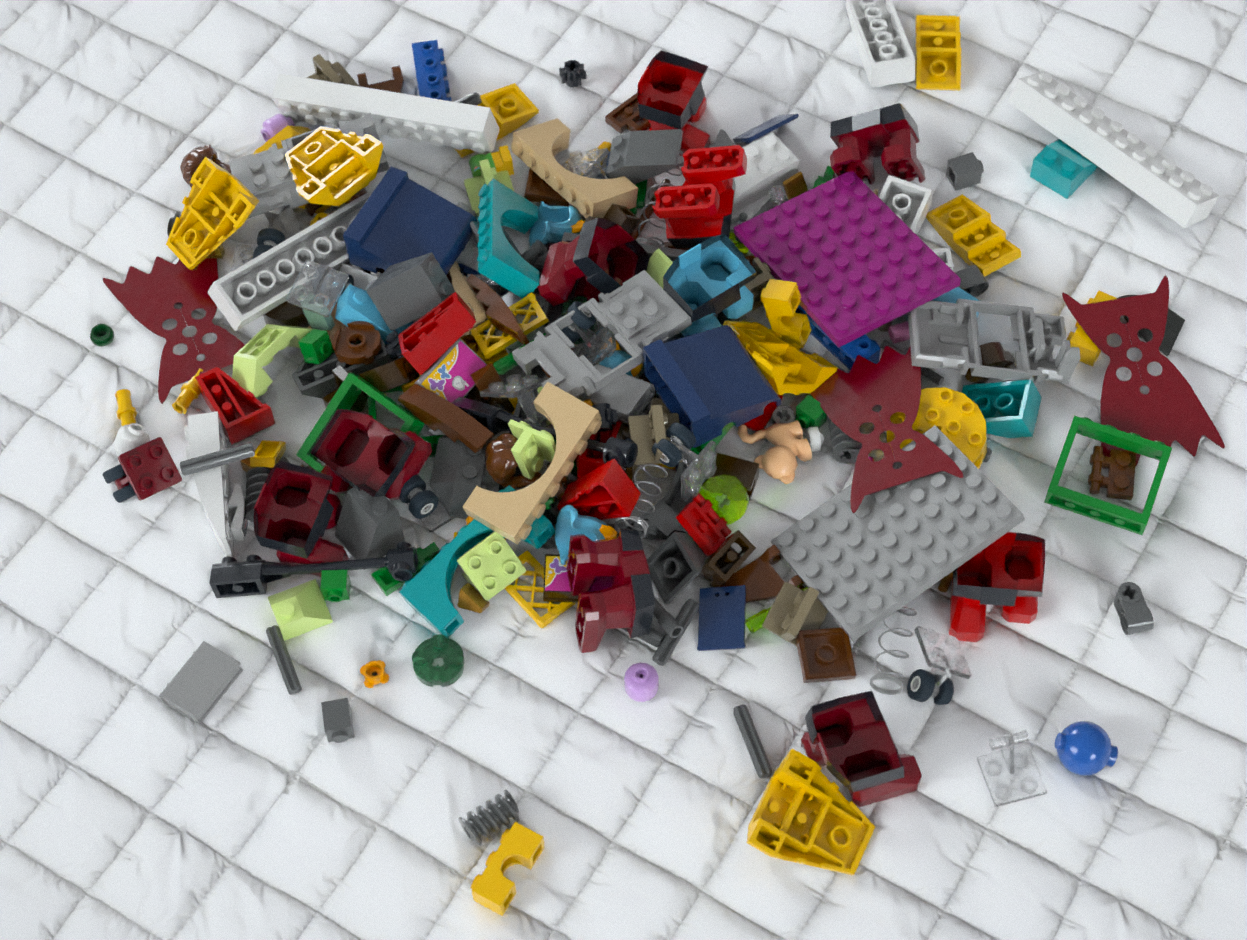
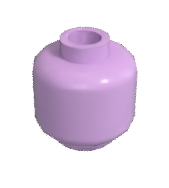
[261,114,295,142]
[624,662,659,702]

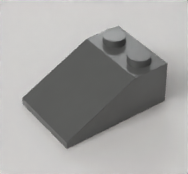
[606,129,683,185]

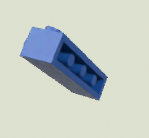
[411,40,452,101]
[795,305,881,371]

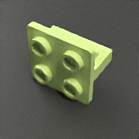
[464,159,514,216]
[508,420,556,479]
[457,531,526,601]

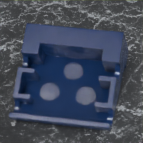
[343,166,478,275]
[643,325,781,448]

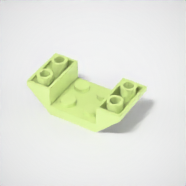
[232,324,318,398]

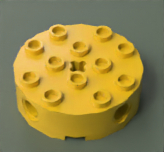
[887,387,987,469]

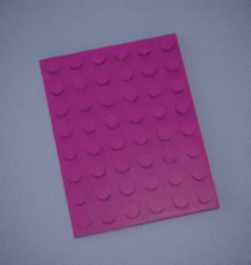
[734,172,961,347]

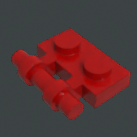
[675,493,732,557]

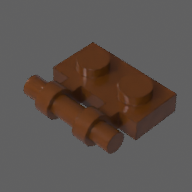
[605,93,651,134]
[1088,446,1136,501]

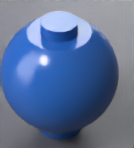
[1054,721,1118,776]

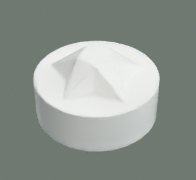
[807,427,824,452]

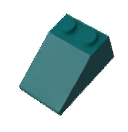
[1030,139,1098,199]
[961,379,1042,438]

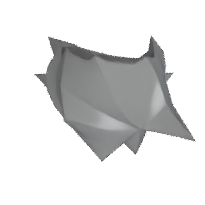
[264,206,315,240]

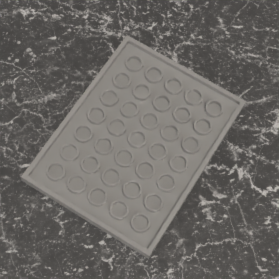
[771,426,1025,642]

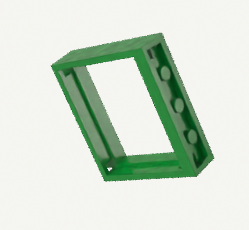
[296,372,425,472]
[1044,415,1172,535]

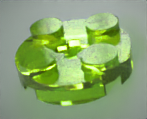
[699,475,749,525]

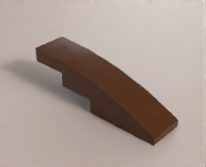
[466,274,530,345]
[398,384,494,454]

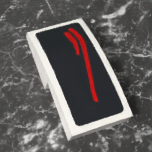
[228,484,248,542]

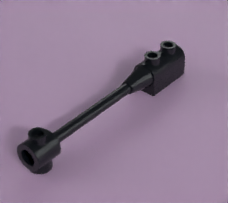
[451,397,638,468]
[209,542,418,598]

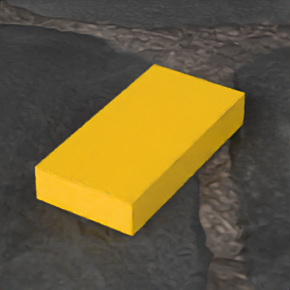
[250,440,286,468]

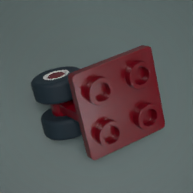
[102,437,182,503]

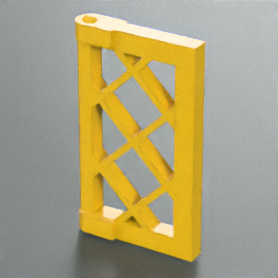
[470,292,549,359]
[504,550,576,628]

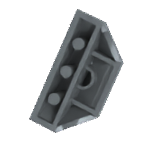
[292,338,391,399]
[429,435,490,519]

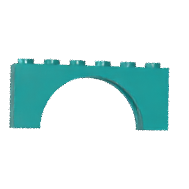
[477,178,540,298]
[399,485,555,640]

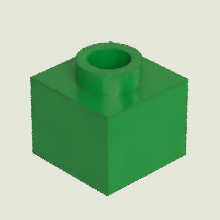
[298,329,334,364]
[795,395,827,429]
[320,570,351,602]

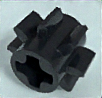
[559,60,587,87]
[384,330,404,360]
[592,403,618,432]

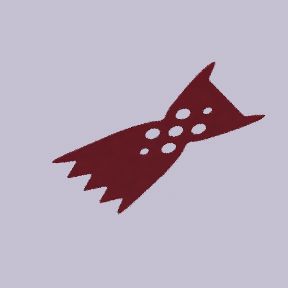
[102,249,245,404]
[1062,275,1225,469]
[810,346,964,514]

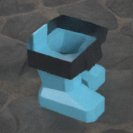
[663,234,756,337]

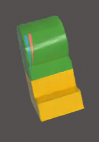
[469,145,514,178]

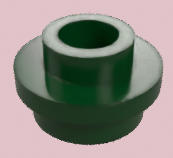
[90,324,114,346]

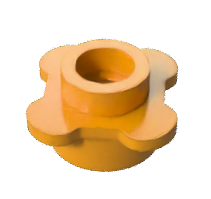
[360,660,389,688]

